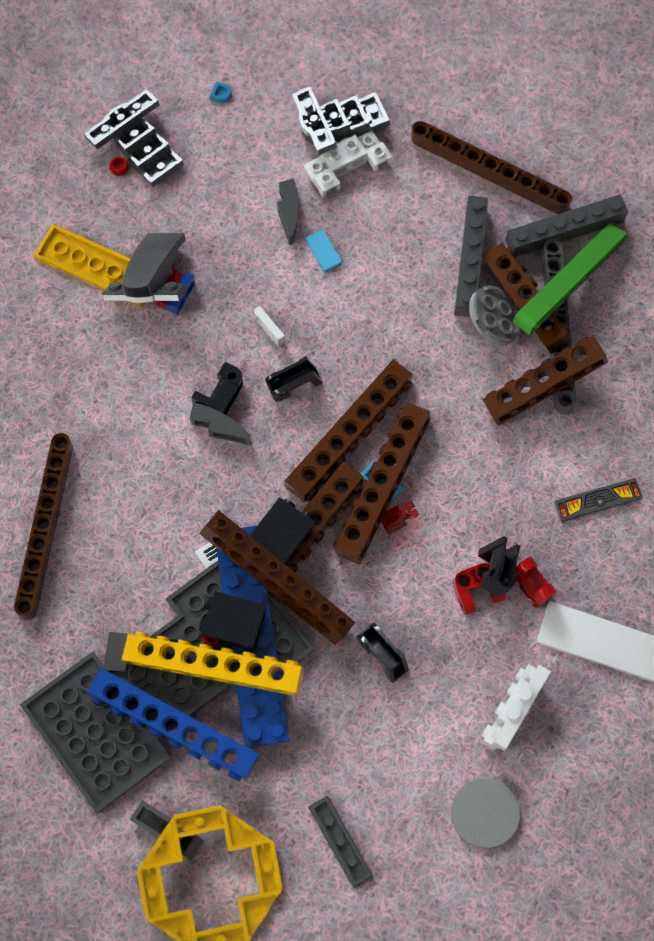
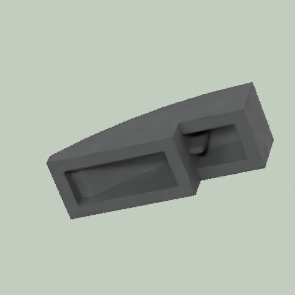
[277,178,299,245]
[190,403,251,445]
[130,800,204,860]

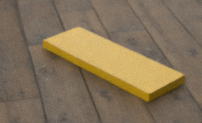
[33,224,143,307]

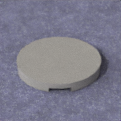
[469,286,521,346]
[451,778,520,848]

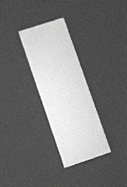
[536,601,654,682]

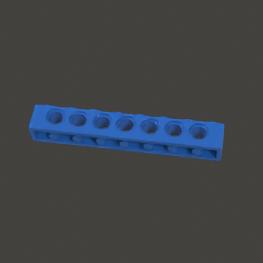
[87,668,259,782]

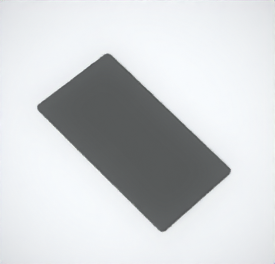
[103,632,128,672]

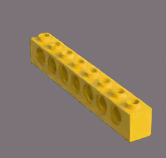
[122,632,304,697]

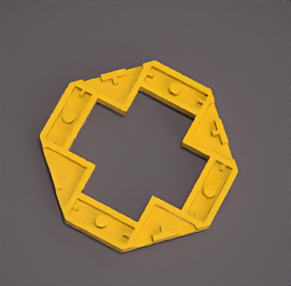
[137,805,283,941]

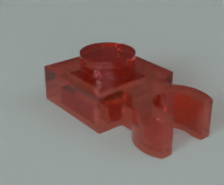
[381,500,419,535]

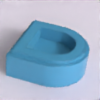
[209,81,232,103]

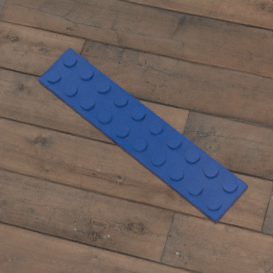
[216,525,290,748]

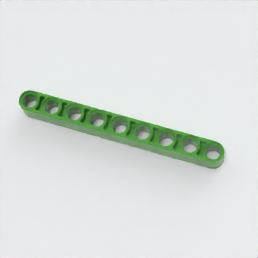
[513,222,628,335]

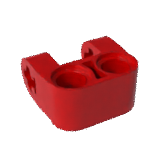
[515,556,557,608]
[452,563,506,615]

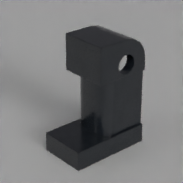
[265,356,323,402]
[191,362,243,415]
[478,536,520,597]
[356,622,409,683]

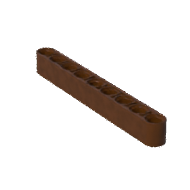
[411,121,572,214]
[14,433,73,620]

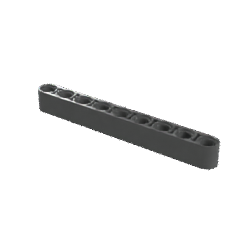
[542,238,576,415]

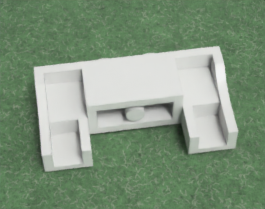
[303,131,392,198]
[481,664,551,750]

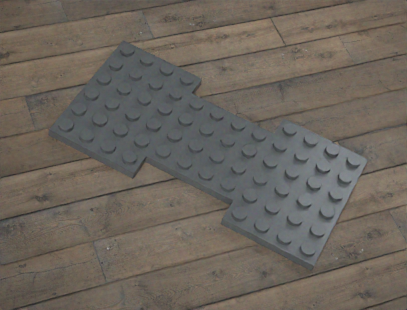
[20,561,315,814]

